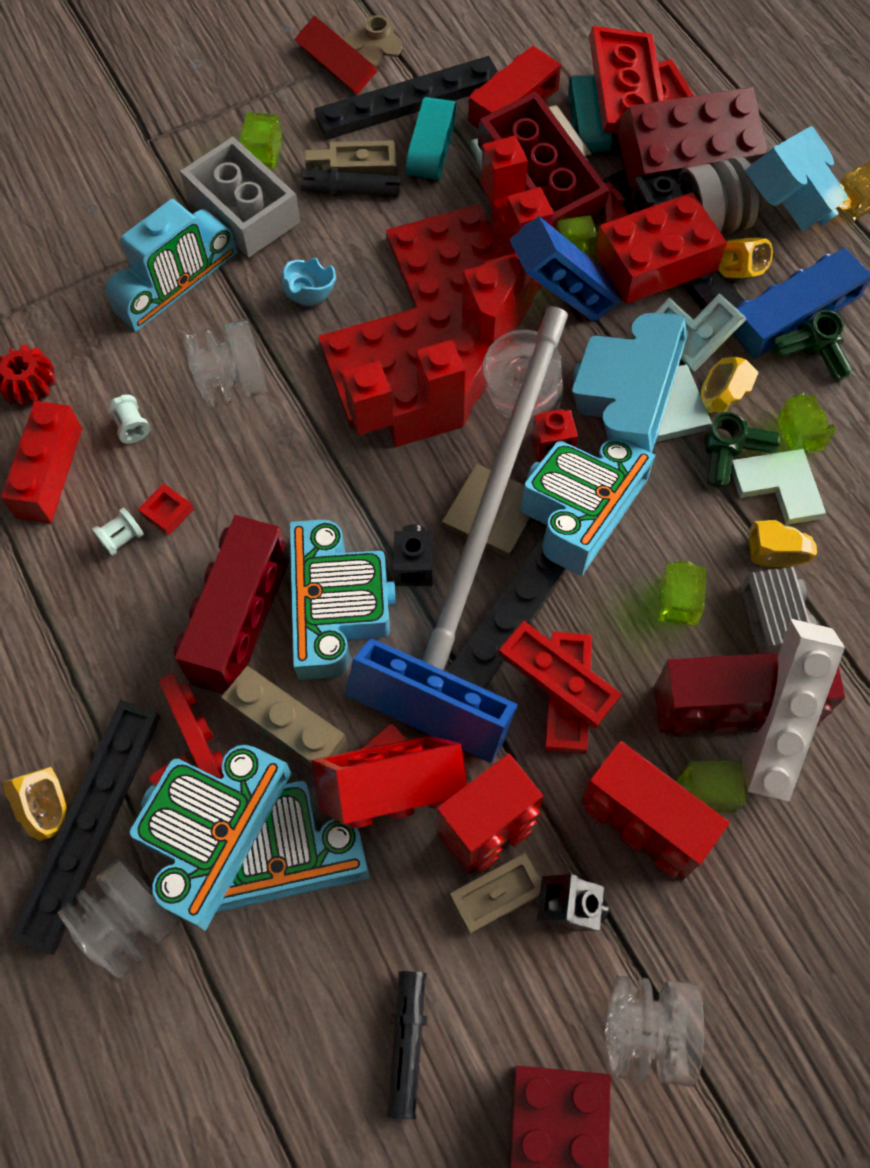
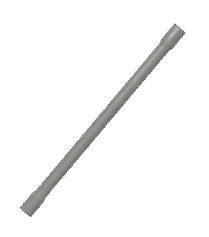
[422,306,568,671]

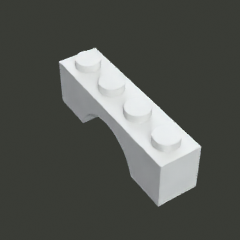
[740,619,845,802]

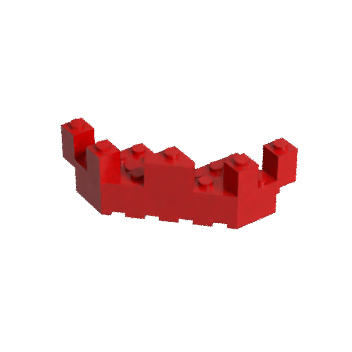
[318,135,554,447]

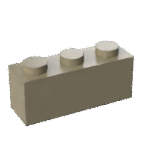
[221,666,349,772]

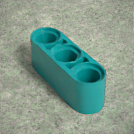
[568,74,612,153]
[406,97,457,180]

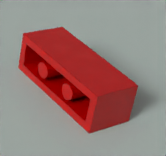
[468,45,561,129]
[1,401,83,523]

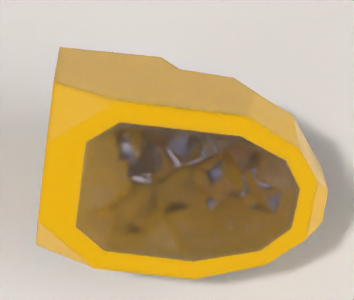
[718,238,773,278]
[701,357,758,413]
[749,520,817,567]
[3,767,67,841]

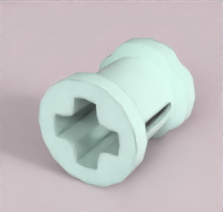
[106,395,150,444]
[92,507,144,557]

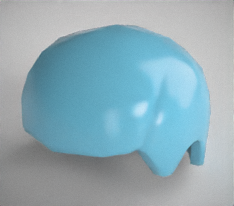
[280,258,336,307]

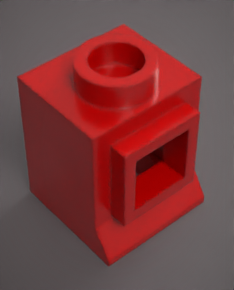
[530,409,578,463]

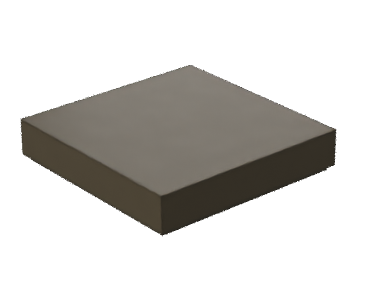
[442,464,532,559]

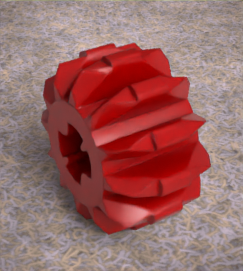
[0,344,56,407]

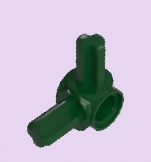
[772,310,854,381]
[704,412,780,487]

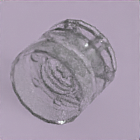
[186,318,268,409]
[483,330,563,425]
[58,856,180,980]
[605,975,704,1087]

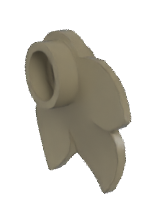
[343,15,402,67]

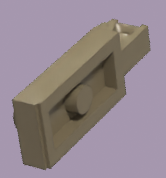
[305,140,396,175]

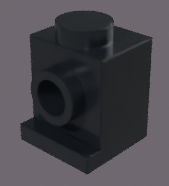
[630,172,687,212]
[393,524,433,586]
[537,874,608,931]

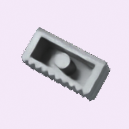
[741,567,817,654]

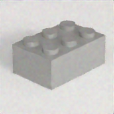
[180,137,301,258]

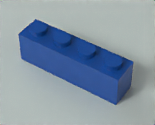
[509,216,622,322]
[732,247,870,359]
[345,638,518,763]

